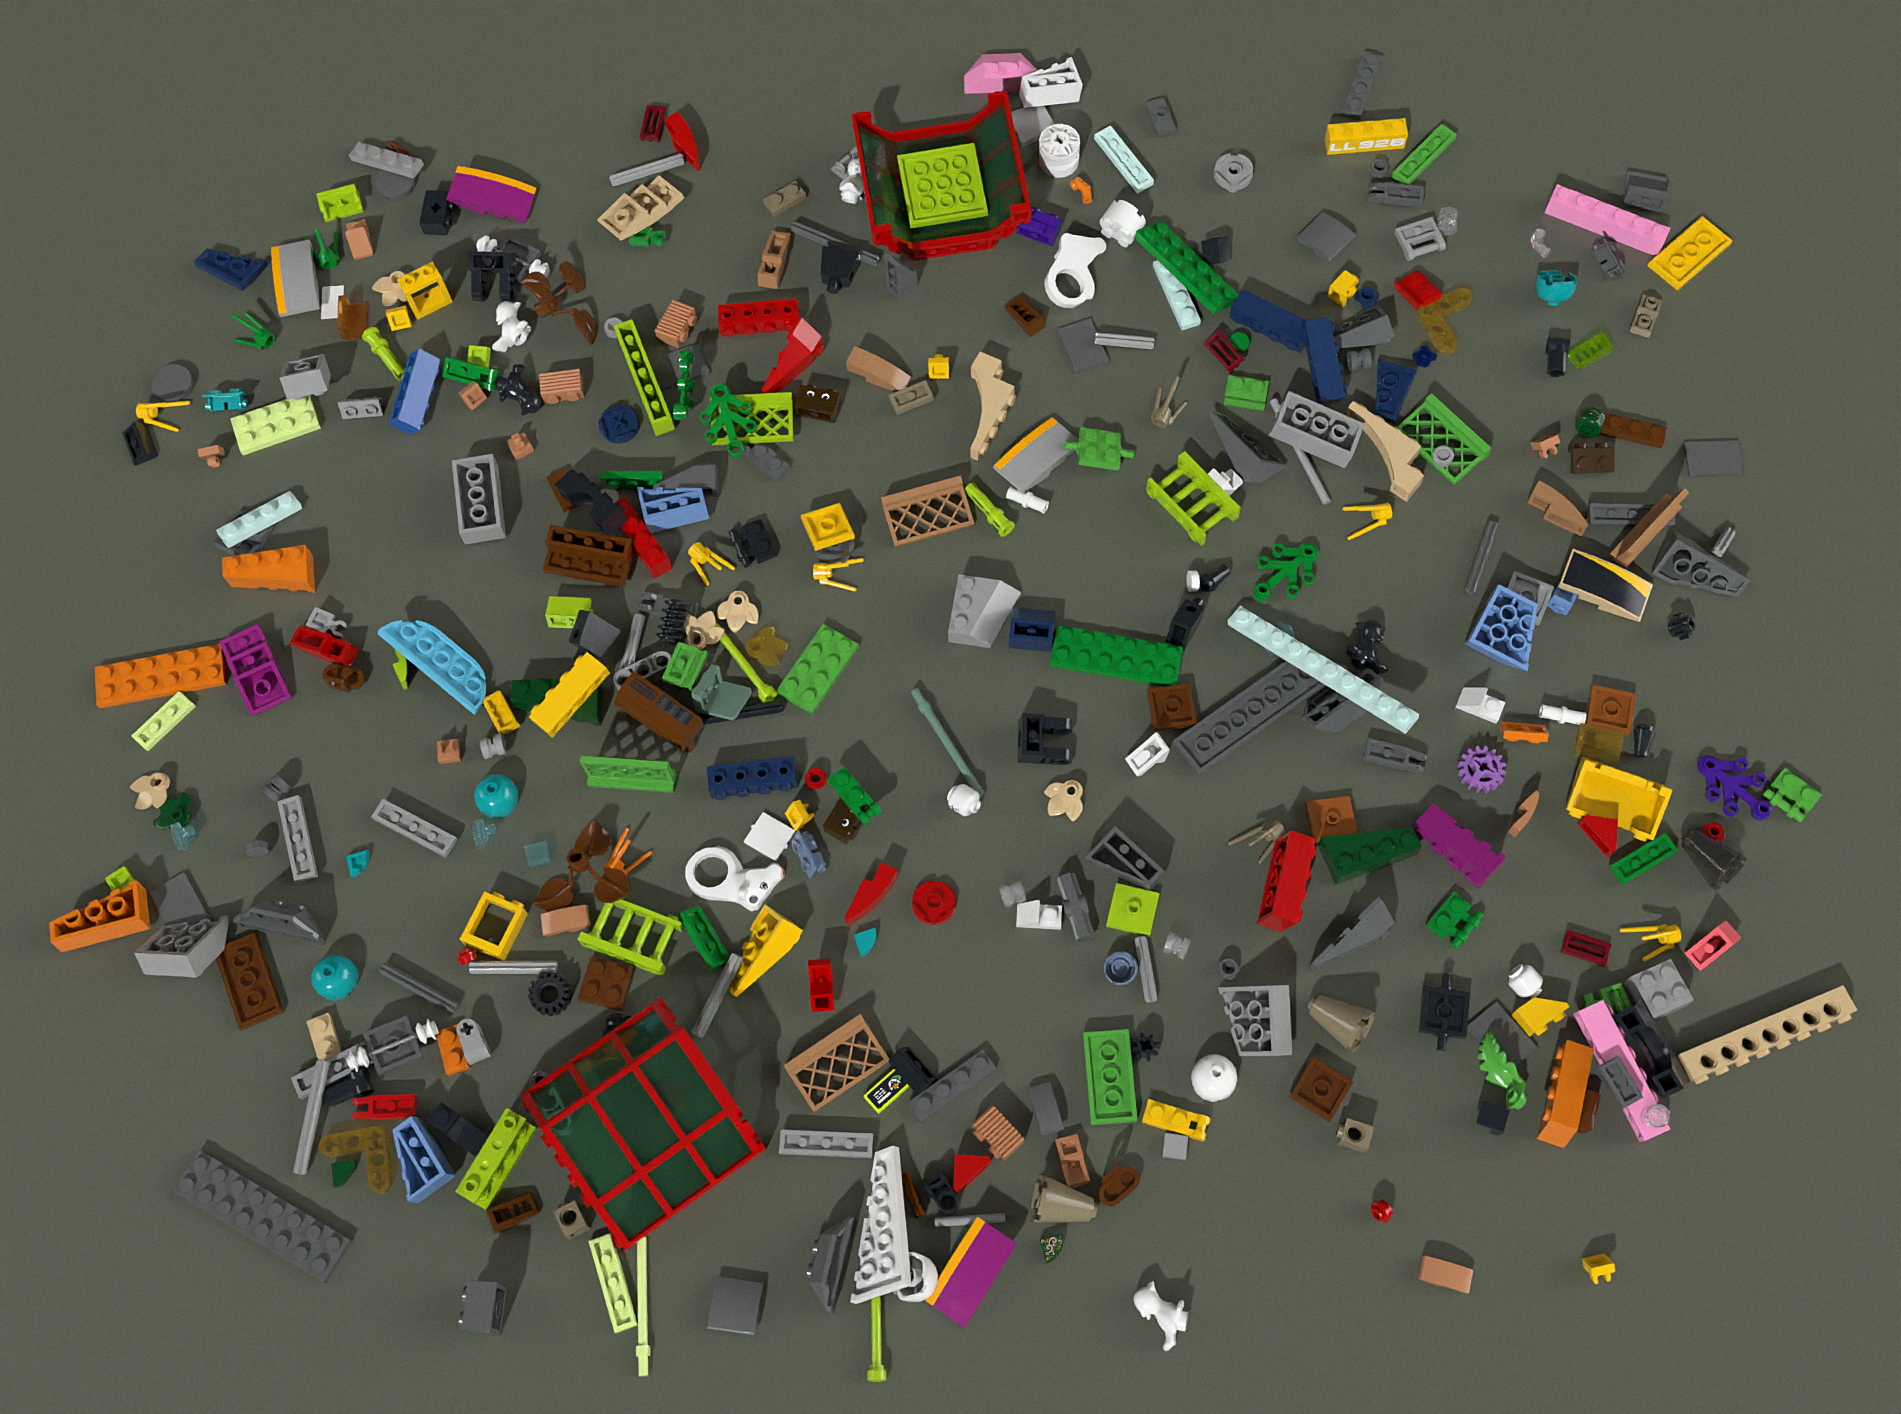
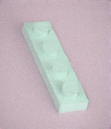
[1094,126,1154,194]
[1153,260,1201,331]
[216,491,302,548]

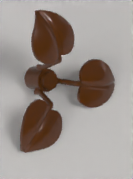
[521,261,597,345]
[532,819,631,912]

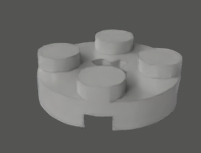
[1213,153,1253,193]

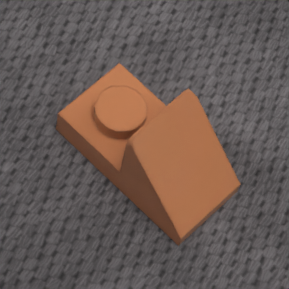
[345,219,374,260]

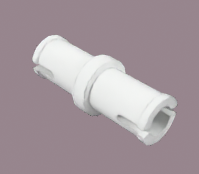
[1006,486,1049,514]
[1539,704,1586,726]

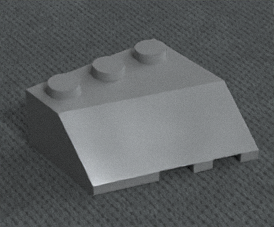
[948,574,1021,648]
[134,915,229,978]
[1218,985,1292,1056]

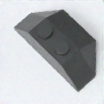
[1302,669,1383,733]
[233,900,325,945]
[806,1216,855,1315]

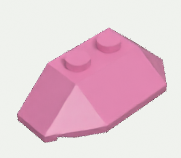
[964,53,1038,94]

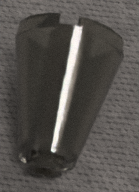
[1681,829,1747,890]

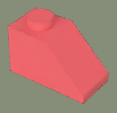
[1685,921,1742,971]

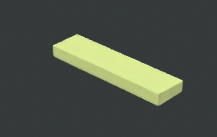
[589,1233,638,1333]

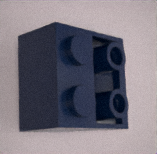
[1009,607,1055,652]

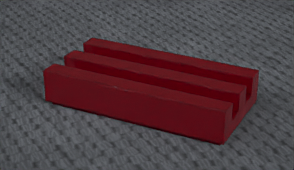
[639,105,667,143]
[1204,330,1245,374]
[1560,929,1612,967]

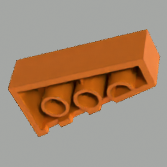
[222,545,315,592]
[49,880,150,952]
[1537,1040,1594,1148]

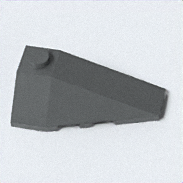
[1309,897,1395,972]

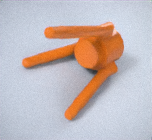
[602,828,652,875]

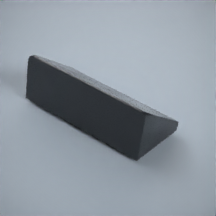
[122,421,158,466]
[888,1046,937,1094]

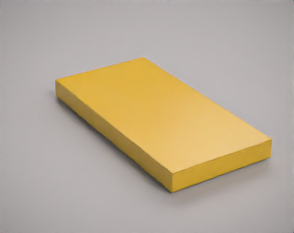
[1647,216,1733,291]

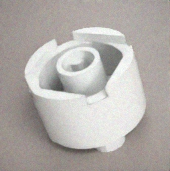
[1100,200,1146,247]

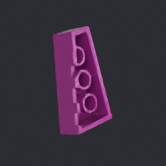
[1412,804,1506,888]

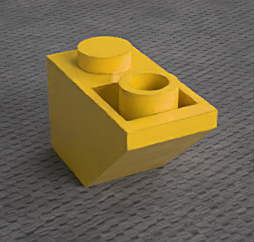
[1511,997,1570,1037]

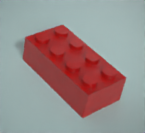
[1256,831,1316,932]

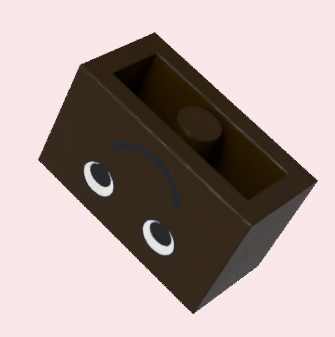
[794,385,841,423]
[823,798,869,845]

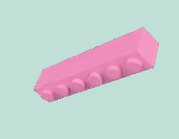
[1545,184,1670,256]
[1573,1000,1670,1142]

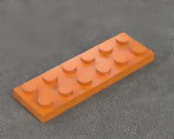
[95,644,227,709]

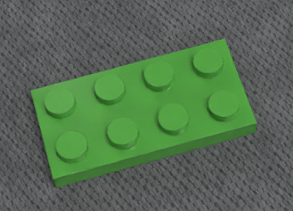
[776,624,859,715]
[1083,1029,1138,1126]

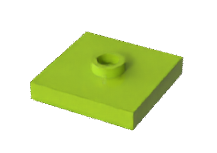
[1106,883,1160,937]

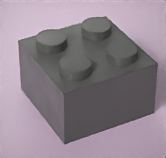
[459,1280,507,1336]

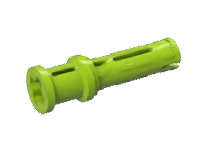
[362,327,405,380]
[964,482,1015,537]

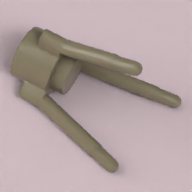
[1151,376,1187,428]
[1228,819,1285,864]

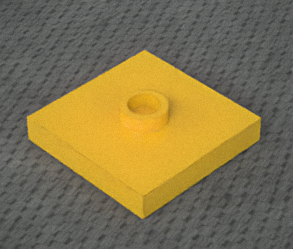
[801,503,854,551]

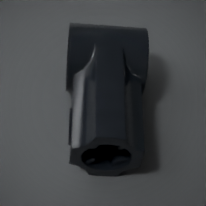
[1545,336,1570,378]
[325,1069,375,1107]

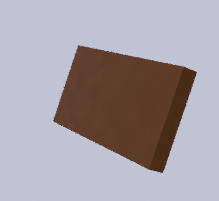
[216,931,284,1031]

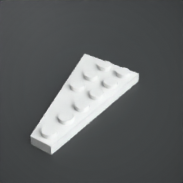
[850,1146,912,1304]

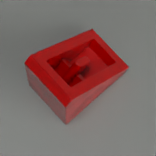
[1577,815,1618,858]
[953,1155,991,1195]

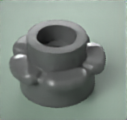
[1369,159,1389,178]
[1217,958,1239,980]

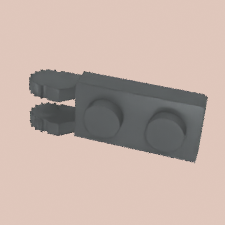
[1367,182,1424,207]
[743,433,790,481]
[637,592,699,618]
[1362,738,1427,774]

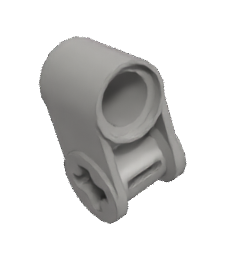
[457,1019,492,1065]

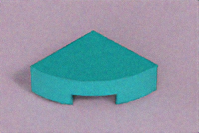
[346,849,370,878]
[854,928,876,957]

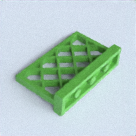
[1397,393,1491,485]
[580,756,677,793]

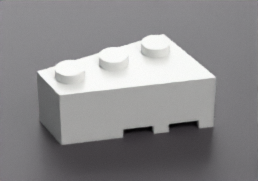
[1019,57,1083,108]

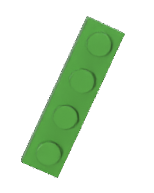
[1392,124,1457,185]

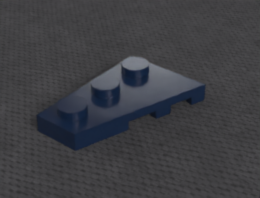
[194,249,268,291]
[1376,359,1417,424]

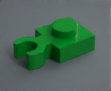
[629,227,666,247]

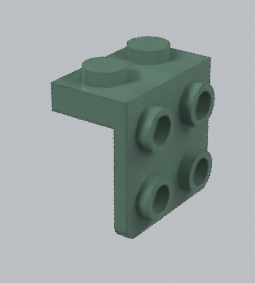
[691,664,752,720]

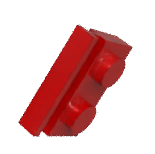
[1394,270,1442,311]

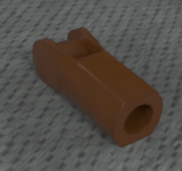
[1577,1090,1601,1134]

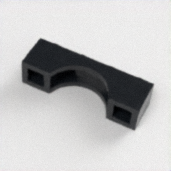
[554,469,628,537]
[1614,999,1691,1098]

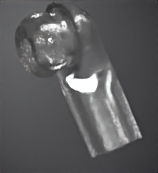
[1531,228,1552,258]

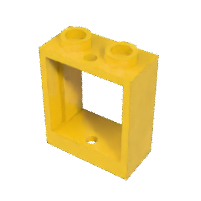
[396,261,453,320]
[460,892,528,961]

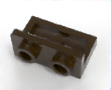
[1568,443,1615,474]

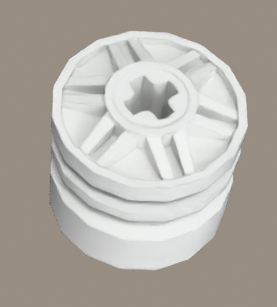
[1039,124,1080,178]

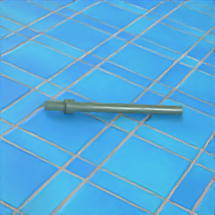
[911,688,985,797]

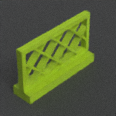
[710,392,794,445]

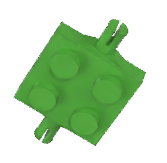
[1064,427,1134,471]

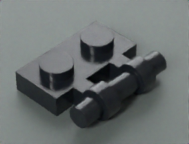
[728,519,777,568]

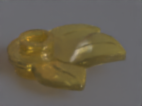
[746,627,788,667]

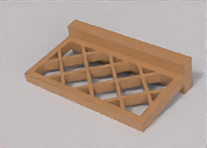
[881,475,975,547]
[1608,488,1690,569]
[784,1014,889,1112]

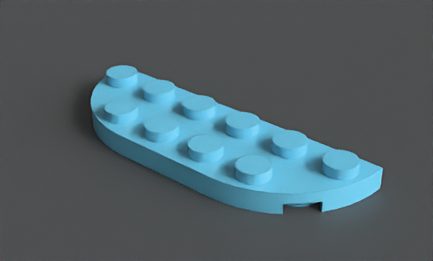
[378,620,486,715]

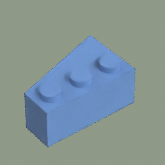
[637,487,709,533]
[393,1116,456,1203]

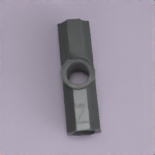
[1057,873,1094,942]

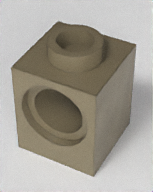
[1336,1118,1374,1153]
[554,1200,591,1240]

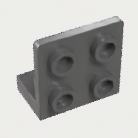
[1622,171,1669,212]

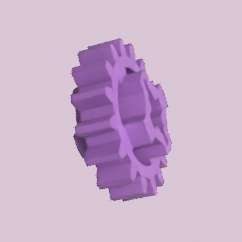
[1457,746,1507,793]

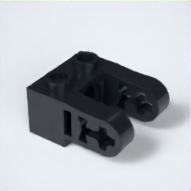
[469,251,516,303]
[1017,713,1072,765]

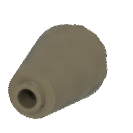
[1308,995,1375,1052]
[1030,1175,1097,1223]

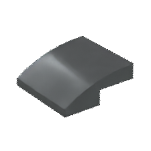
[1297,212,1355,261]
[214,510,273,556]
[707,1276,764,1336]

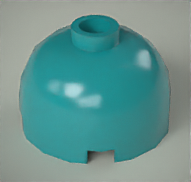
[1535,270,1578,306]
[474,774,519,818]
[311,954,359,1001]

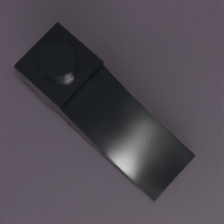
[427,1102,489,1157]

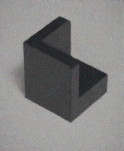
[1201,236,1231,265]
[1476,1101,1510,1136]

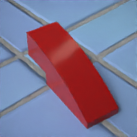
[665,111,700,171]
[289,625,359,667]
[844,863,898,925]

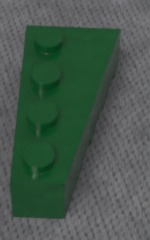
[511,678,602,726]
[1318,827,1421,885]

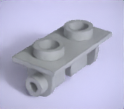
[831,142,872,180]
[338,396,383,419]

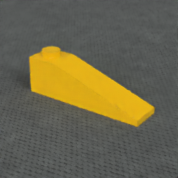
[728,904,803,997]

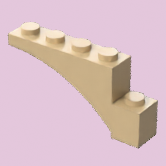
[970,352,1016,461]
[1346,401,1424,502]

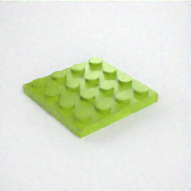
[897,143,988,229]

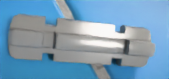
[1712,527,1736,557]

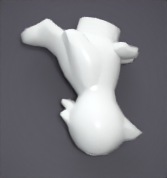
[839,159,868,204]
[492,301,531,352]
[1134,1281,1189,1351]

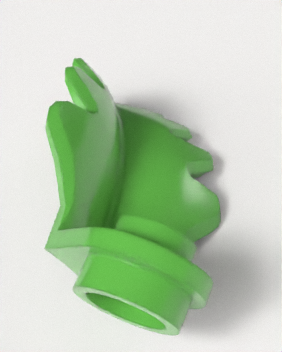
[1477,1032,1528,1109]

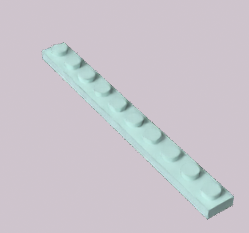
[1227,606,1419,734]

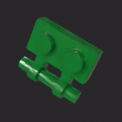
[1425,892,1484,949]

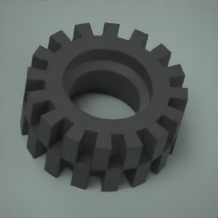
[528,972,572,1016]

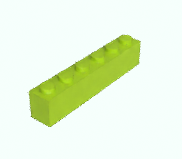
[613,319,675,436]

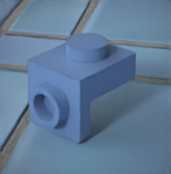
[1547,583,1578,615]

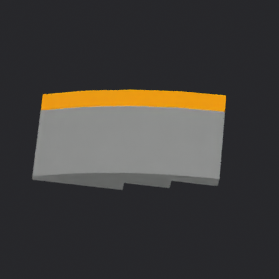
[271,240,319,317]
[993,417,1078,494]

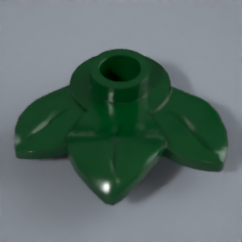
[153,792,192,830]

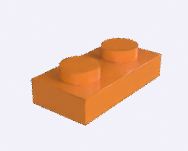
[1500,721,1549,743]
[436,1024,470,1076]

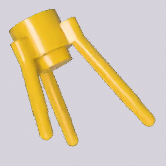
[136,401,191,432]
[1343,502,1392,540]
[688,542,735,586]
[813,558,864,592]
[1620,924,1682,961]

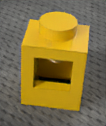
[1328,270,1359,307]

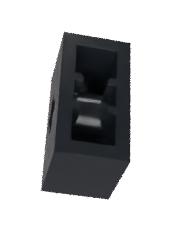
[419,190,455,236]

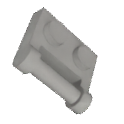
[1394,217,1446,261]

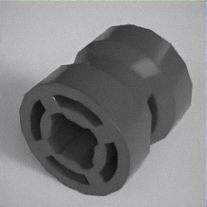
[1346,348,1372,372]
[260,774,292,804]

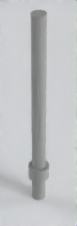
[1270,398,1331,505]

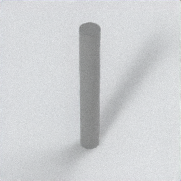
[935,1213,1006,1227]

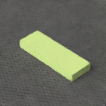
[131,691,196,751]

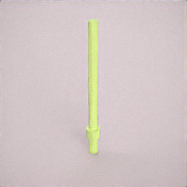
[636,1229,650,1376]

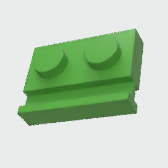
[1224,375,1269,411]
[662,642,708,691]

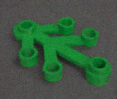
[673,348,695,420]
[699,384,757,458]
[1253,543,1319,602]

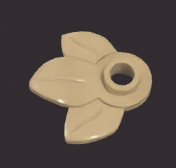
[372,271,407,306]
[717,591,759,633]
[683,611,724,650]
[130,773,170,809]
[1044,780,1083,821]

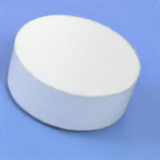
[1186,570,1200,592]

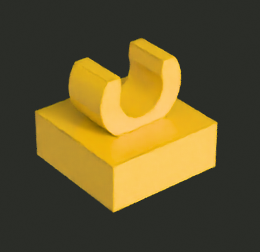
[386,306,412,331]
[928,354,949,379]
[785,800,814,831]
[1582,1253,1615,1284]

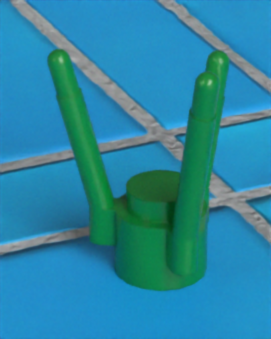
[303,227,340,269]
[231,312,275,350]

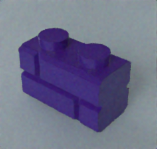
[1016,207,1062,247]

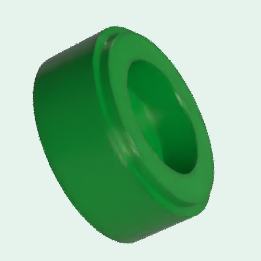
[1229,332,1250,353]

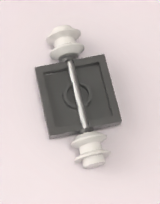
[477,235,550,284]
[346,1015,439,1076]

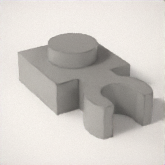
[306,607,348,638]

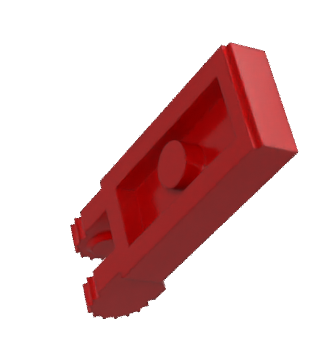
[351,1094,417,1120]

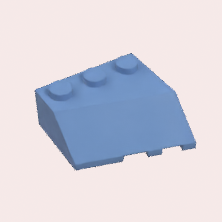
[1465,584,1538,672]

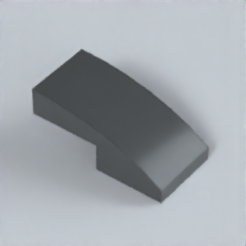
[1028,1082,1064,1136]

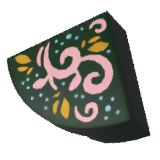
[1040,1233,1063,1264]

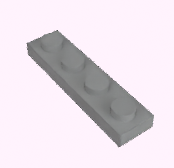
[349,142,424,178]
[277,795,318,883]
[371,799,458,858]
[291,1041,374,1100]
[779,1130,874,1158]

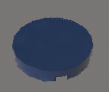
[598,405,640,444]

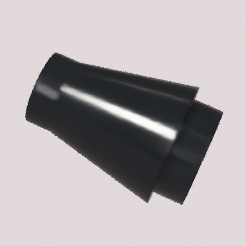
[1200,564,1230,592]
[1633,724,1656,758]

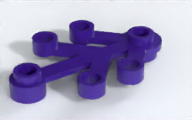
[1697,755,1771,821]

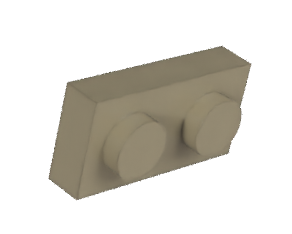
[763,180,807,217]
[888,380,934,415]

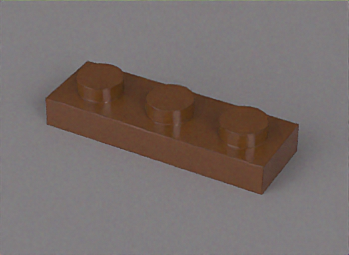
[1600,413,1667,448]

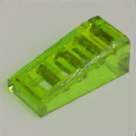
[1568,331,1614,370]

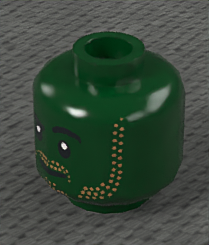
[1575,407,1606,437]

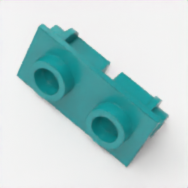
[202,389,249,412]

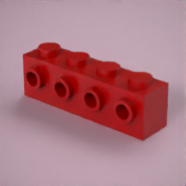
[717,298,799,337]

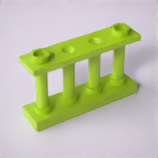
[1146,451,1241,546]
[577,899,684,977]
[455,1108,537,1210]

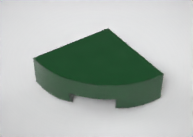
[331,1159,356,1188]

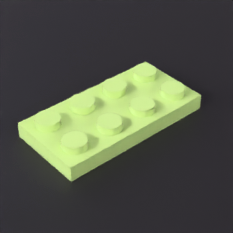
[230,395,321,455]

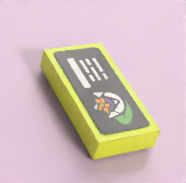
[863,1069,910,1114]

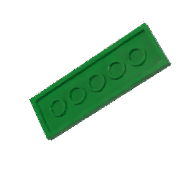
[1135,221,1239,314]
[1049,625,1183,687]

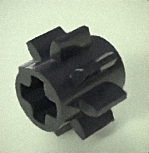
[1668,612,1696,641]
[1131,1033,1160,1062]

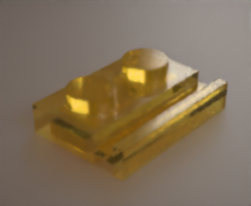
[1573,723,1625,764]

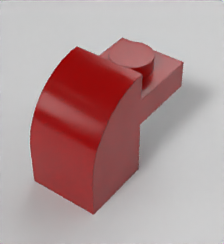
[808,958,834,1012]

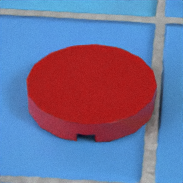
[912,881,956,925]

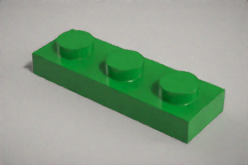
[600,471,665,490]
[1609,833,1679,886]
[678,906,730,971]

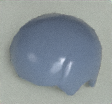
[1103,951,1138,986]

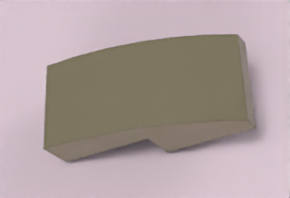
[1629,294,1662,338]

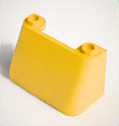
[1565,757,1673,842]

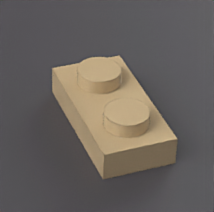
[306,1013,342,1060]

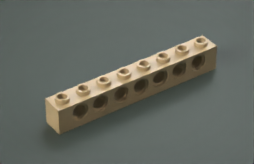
[1676,985,1857,1085]

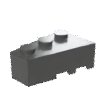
[1085,826,1166,891]

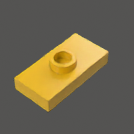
[483,689,520,735]

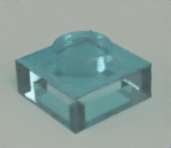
[525,841,551,869]

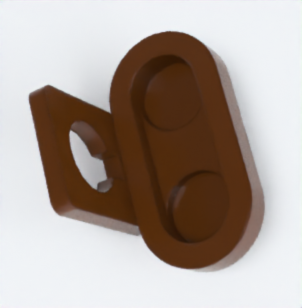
[322,664,365,692]
[1099,1164,1140,1207]

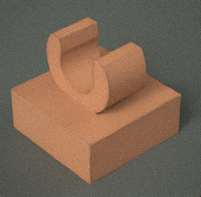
[458,381,487,410]
[506,432,534,460]
[1530,435,1560,459]
[197,445,225,468]
[437,738,461,764]

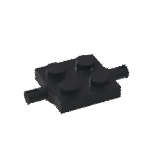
[1419,973,1470,1051]

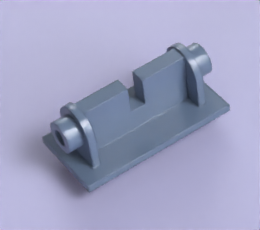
[792,831,826,879]

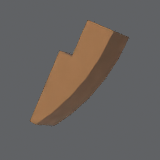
[757,231,791,289]
[846,346,911,392]
[1527,481,1588,537]

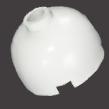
[1191,1054,1237,1102]
[893,1252,938,1302]

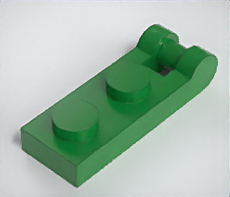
[443,356,499,390]
[827,766,882,826]

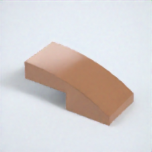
[1509,790,1540,838]
[540,905,590,937]
[1055,1134,1090,1188]
[1418,1256,1473,1294]

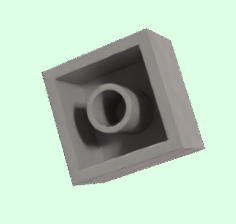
[279,354,331,400]
[1623,959,1694,1021]

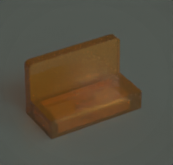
[337,295,368,341]

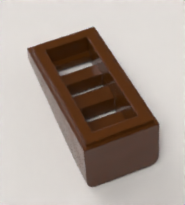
[1004,296,1045,337]
[486,1192,539,1235]

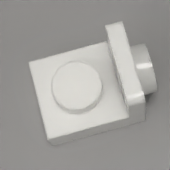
[1208,468,1243,496]

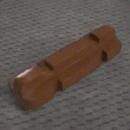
[387,140,419,159]
[901,1172,926,1218]

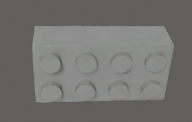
[1269,391,1364,468]
[452,454,506,545]

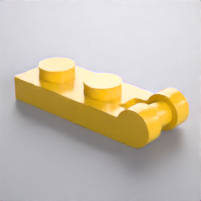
[1142,1099,1211,1141]

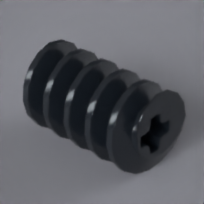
[656,599,691,644]

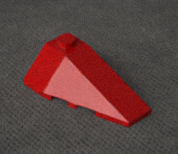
[761,316,824,394]

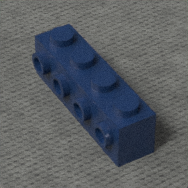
[1229,289,1307,353]
[1301,317,1347,405]
[707,756,798,800]

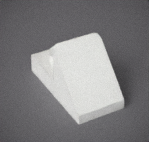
[1456,688,1505,724]
[1125,732,1170,776]
[1016,900,1062,930]

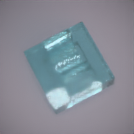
[472,819,497,848]
[170,822,196,853]

